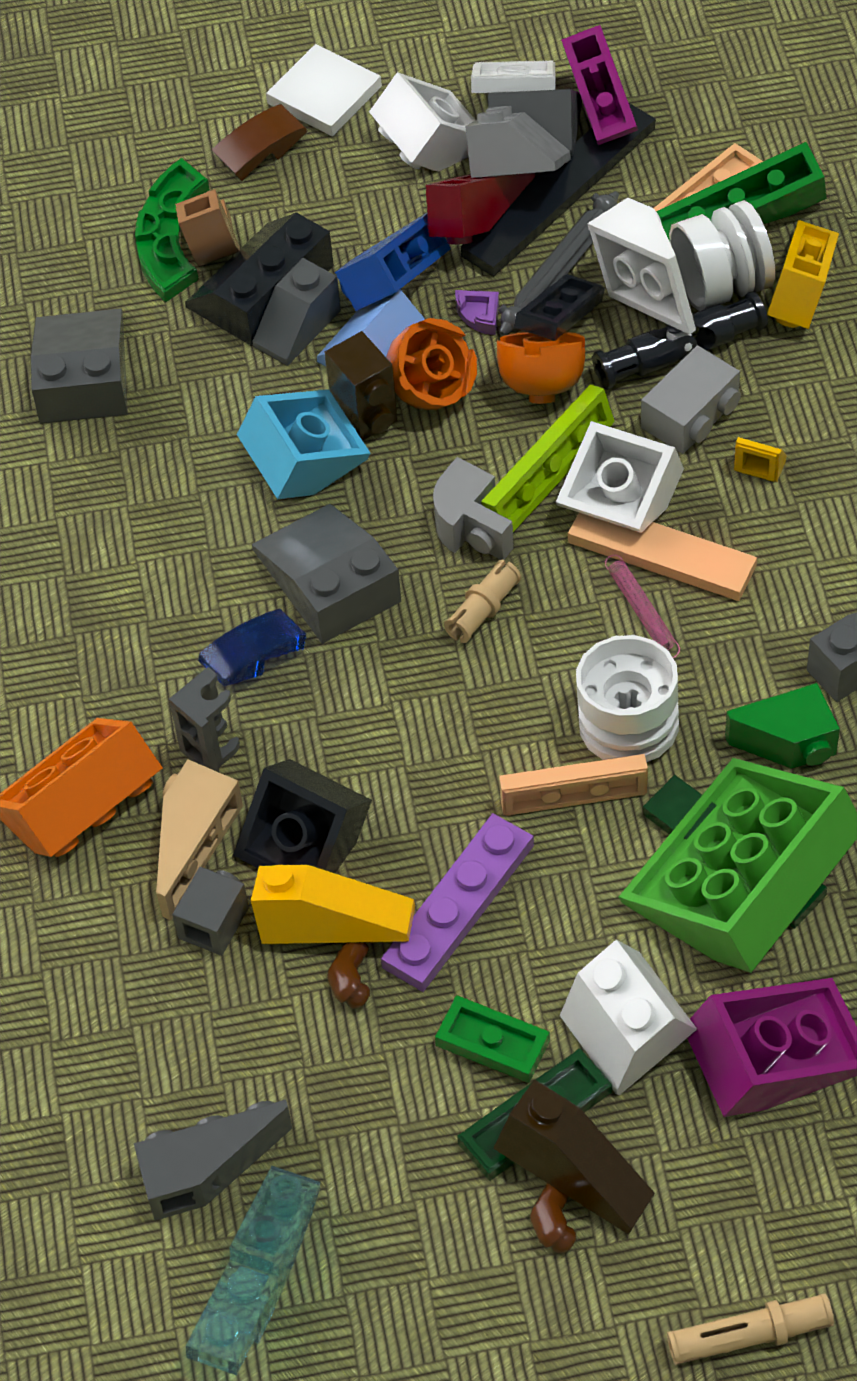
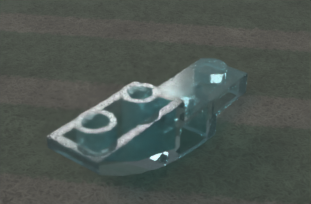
[186,1166,320,1375]

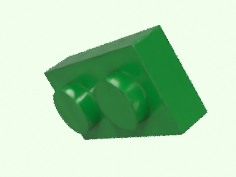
[435,995,550,1083]

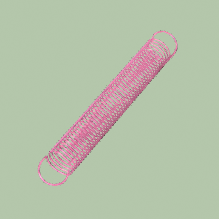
[605,555,680,658]

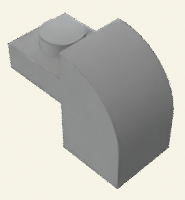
[433,457,513,560]

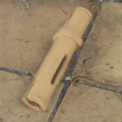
[667,1293,834,1366]

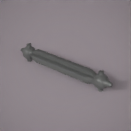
[498,191,619,336]

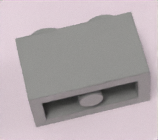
[641,345,741,454]

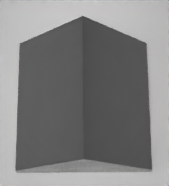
[488,89,583,156]

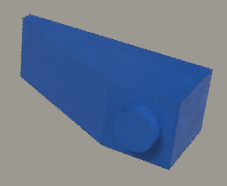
[335,213,451,311]

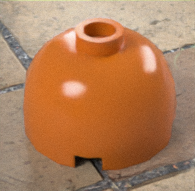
[386,318,477,410]
[497,332,585,404]

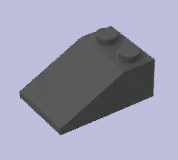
[31,308,128,424]
[252,504,402,644]

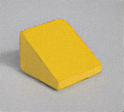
[734,437,787,482]

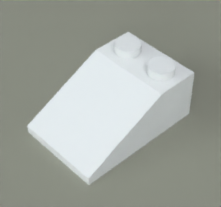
[588,198,696,335]

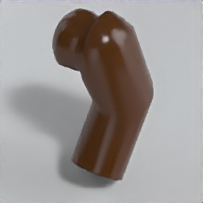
[327,942,370,1009]
[530,1183,576,1254]

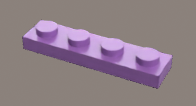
[381,813,534,992]

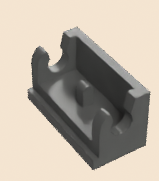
[169,667,240,772]

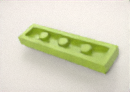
[481,384,615,532]

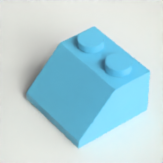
[237,389,371,499]

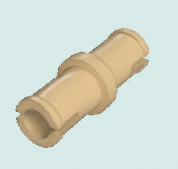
[444,560,521,643]

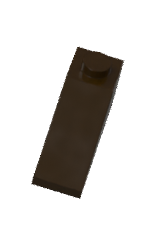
[493,1079,655,1235]

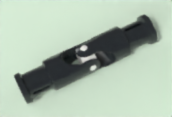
[592,291,768,390]

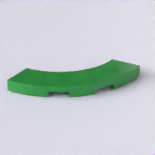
[135,158,210,302]

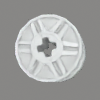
[669,200,775,311]
[576,635,679,762]

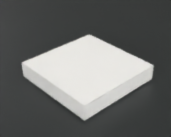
[266,44,382,137]
[471,60,556,93]

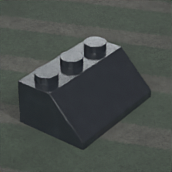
[185,212,334,346]

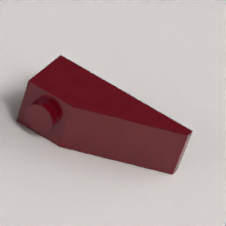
[425,173,535,245]

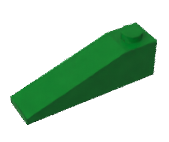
[656,142,827,239]

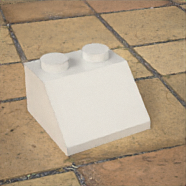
[369,72,475,172]
[556,421,684,533]
[560,940,697,1095]

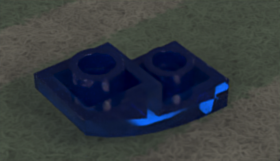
[198,609,306,686]

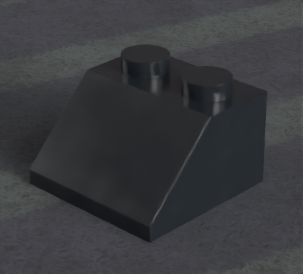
[233,759,372,873]

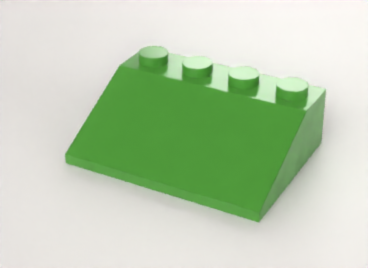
[619,758,857,973]

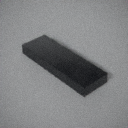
[514,274,605,341]

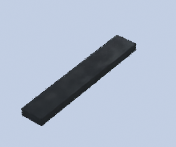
[460,103,656,277]

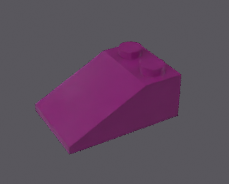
[687,978,857,1117]

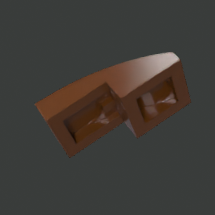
[211,104,308,181]

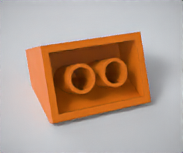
[0,718,163,857]

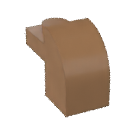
[175,189,240,266]

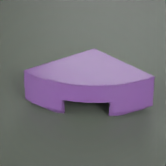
[455,290,499,335]

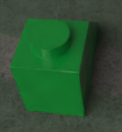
[725,683,840,769]

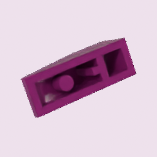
[561,25,638,145]

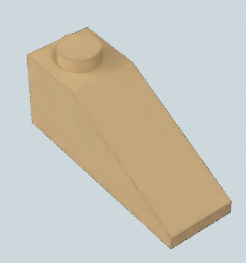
[156,759,243,920]

